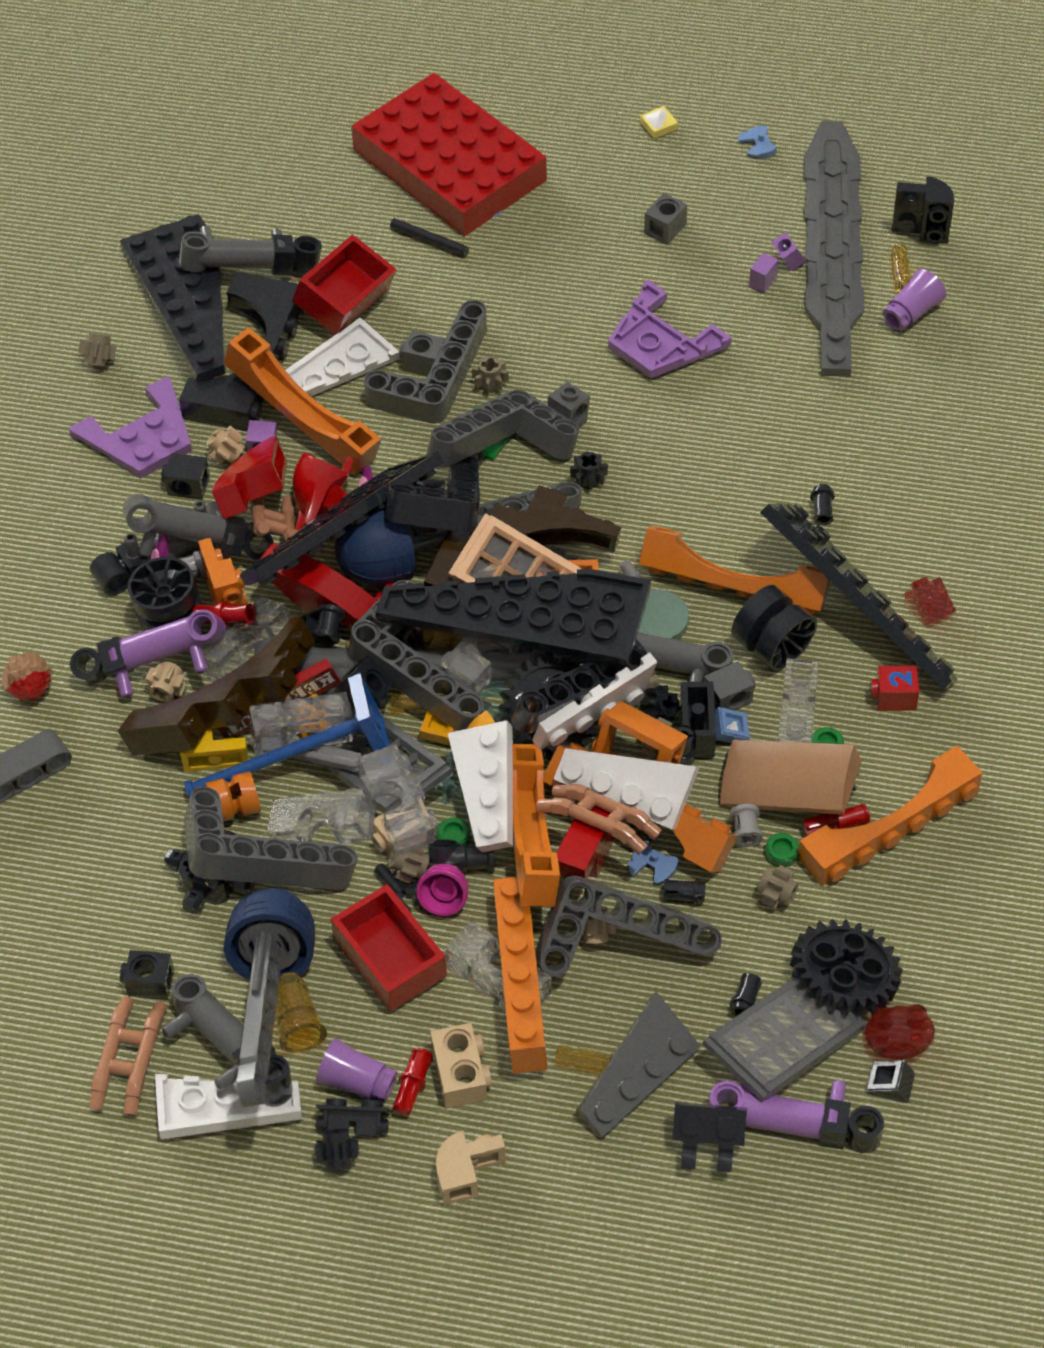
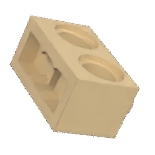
[430,1023,492,1109]

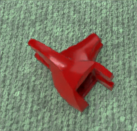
[293,452,353,530]

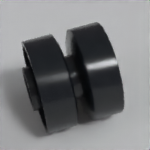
[128,557,203,631]
[731,585,817,671]

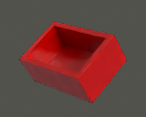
[292,234,397,335]
[330,884,447,1012]

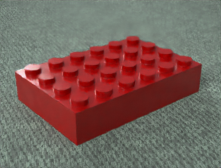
[351,72,547,237]

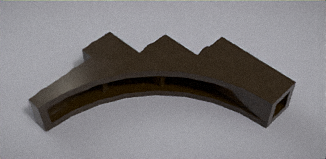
[424,485,622,586]
[117,616,316,755]

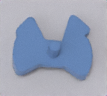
[738,125,777,158]
[627,840,679,885]

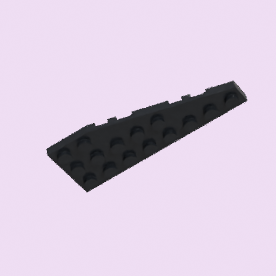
[119,214,226,383]
[240,451,444,587]
[760,503,958,690]
[376,569,651,667]

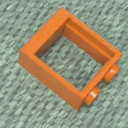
[591,701,688,764]

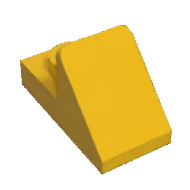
[180,728,249,772]

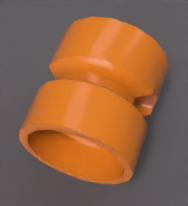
[205,771,261,822]

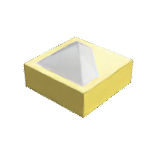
[640,106,678,139]

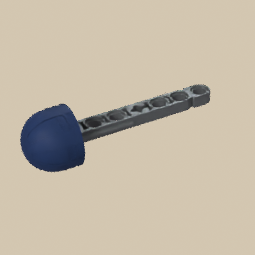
[335,482,582,588]
[224,888,315,1108]

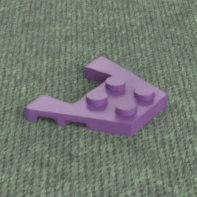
[608,279,732,379]
[69,376,192,478]

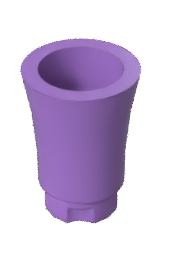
[882,269,946,331]
[316,1038,397,1104]

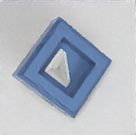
[715,707,750,743]

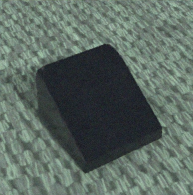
[866,1060,915,1103]

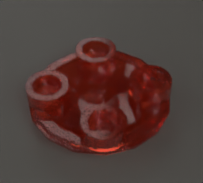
[865,1004,935,1060]

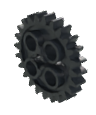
[498,655,599,761]
[789,919,903,1017]

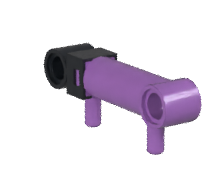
[70,609,226,698]
[709,1065,884,1154]

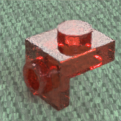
[903,576,956,625]

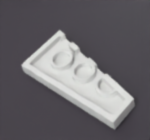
[285,318,400,396]
[532,653,657,750]
[447,720,513,852]
[554,748,700,830]
[155,1074,302,1139]

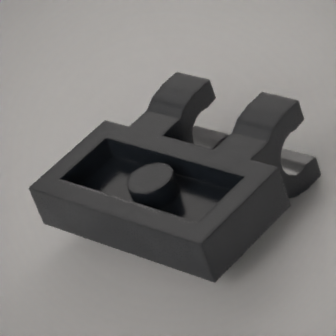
[672,1102,747,1173]

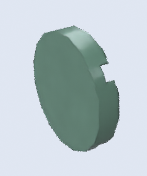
[639,589,689,640]

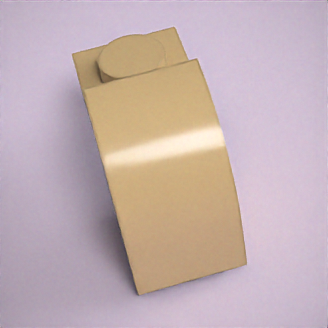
[436,1130,506,1206]

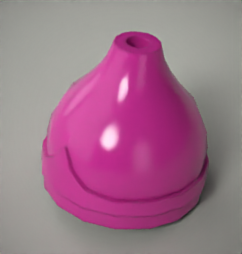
[417,864,469,916]

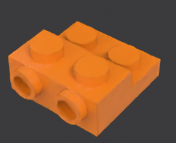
[198,538,248,624]

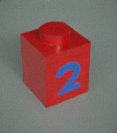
[870,666,919,711]

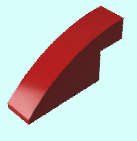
[212,435,287,519]
[259,543,386,642]
[557,806,624,879]

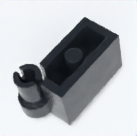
[676,681,716,766]

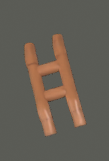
[250,495,298,542]
[537,784,662,855]
[89,996,167,1116]

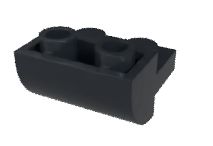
[891,176,954,244]

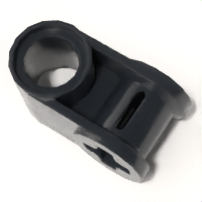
[302,604,346,647]

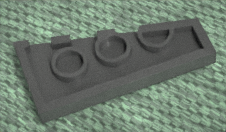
[576,992,701,1138]

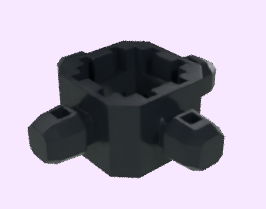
[164,829,255,914]

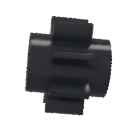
[570,451,608,490]
[639,685,680,722]
[315,1128,359,1170]

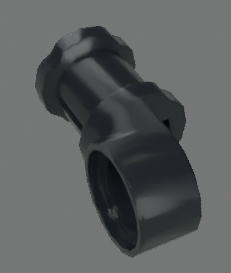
[427,839,495,873]

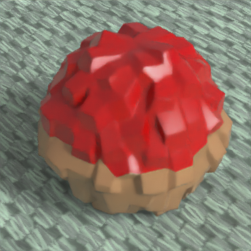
[1,652,53,701]

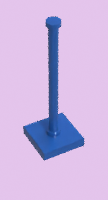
[184,673,394,798]

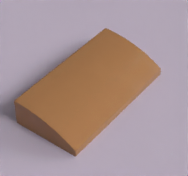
[720,740,862,814]

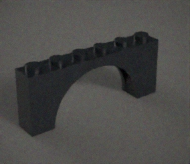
[179,272,305,432]

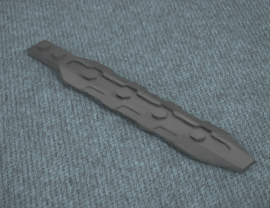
[804,121,864,377]

